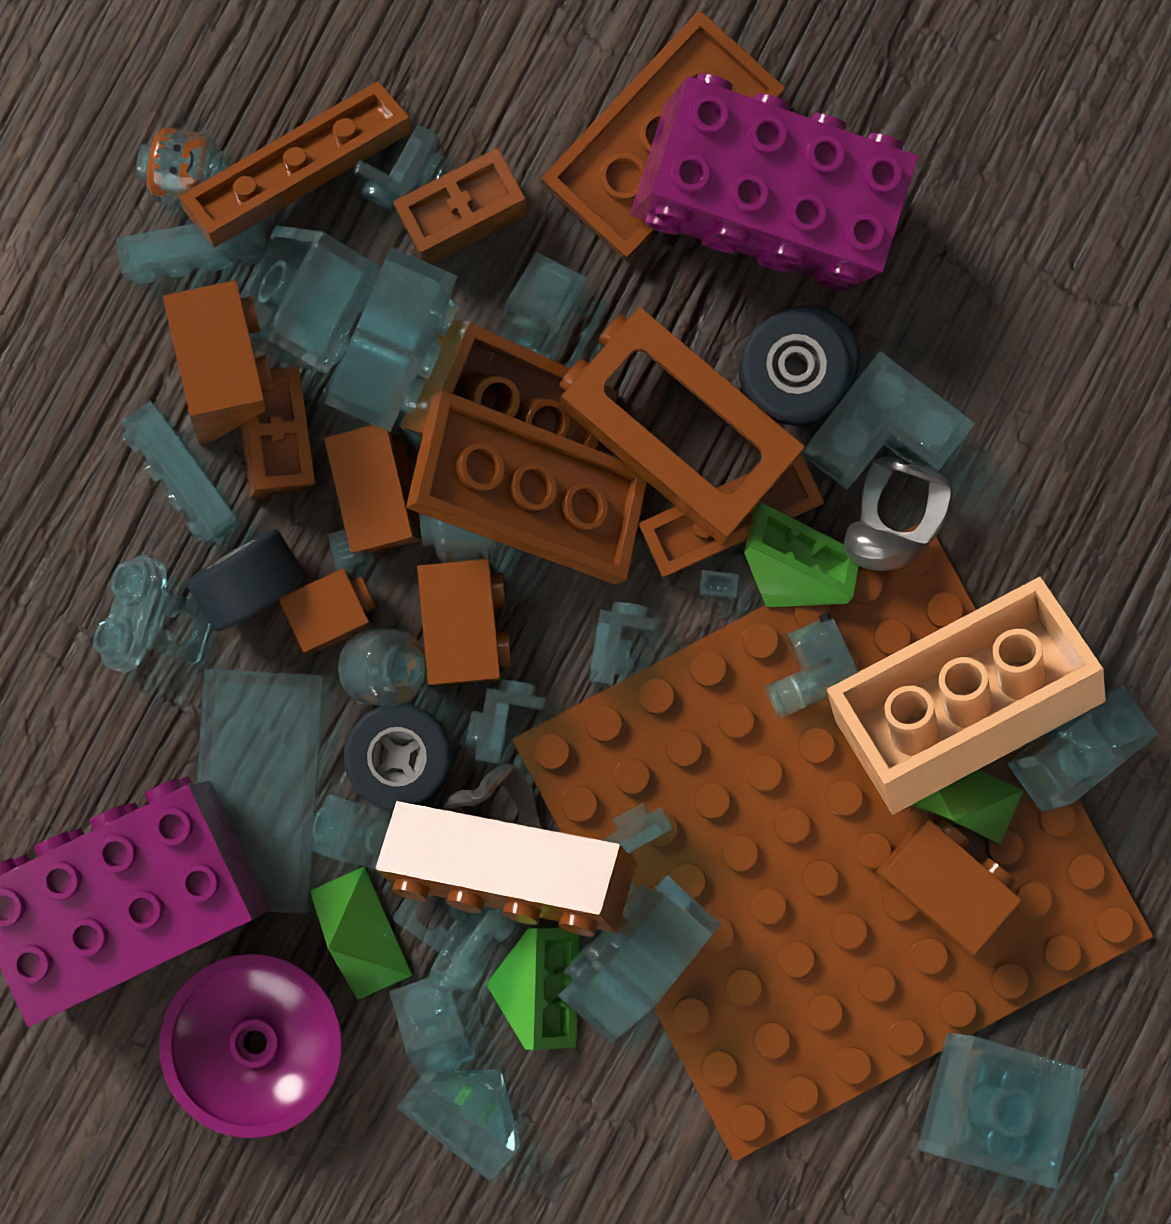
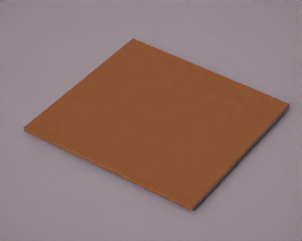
[512,522,1153,1162]

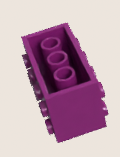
[630,73,918,291]
[0,776,271,1028]

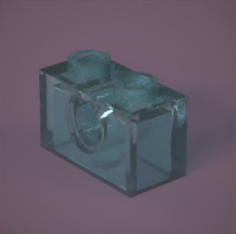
[1007,686,1158,812]

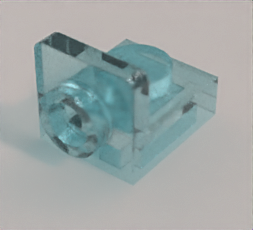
[588,602,659,687]

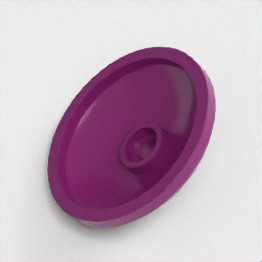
[159,953,343,1138]

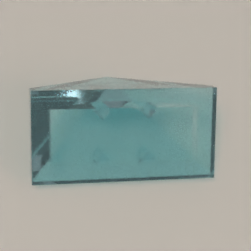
[396,1069,521,1181]

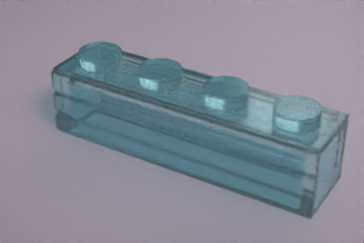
[116,219,271,284]
[121,401,241,545]

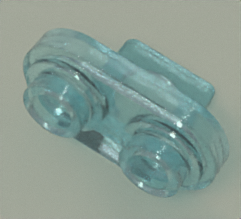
[93,555,211,673]
[393,895,517,992]

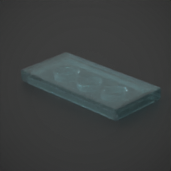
[197,669,325,913]

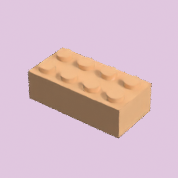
[826,577,1106,815]

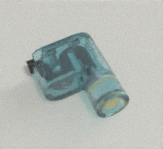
[765,612,858,719]

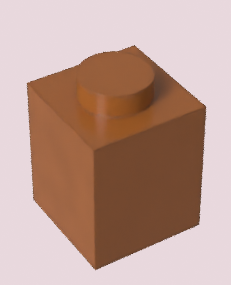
[279,568,377,656]

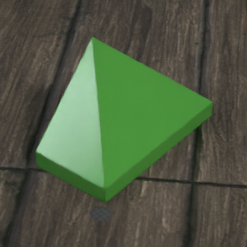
[744,502,859,608]
[912,770,1024,845]
[310,866,413,1000]
[486,927,579,1050]

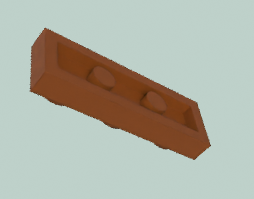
[638,454,824,579]

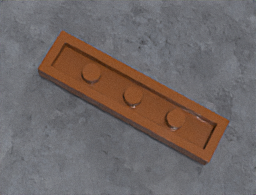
[179,81,412,248]

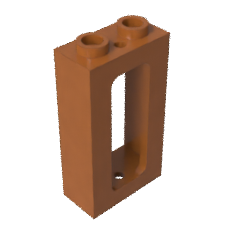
[559,306,805,545]

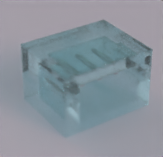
[327,530,367,571]
[698,570,739,600]

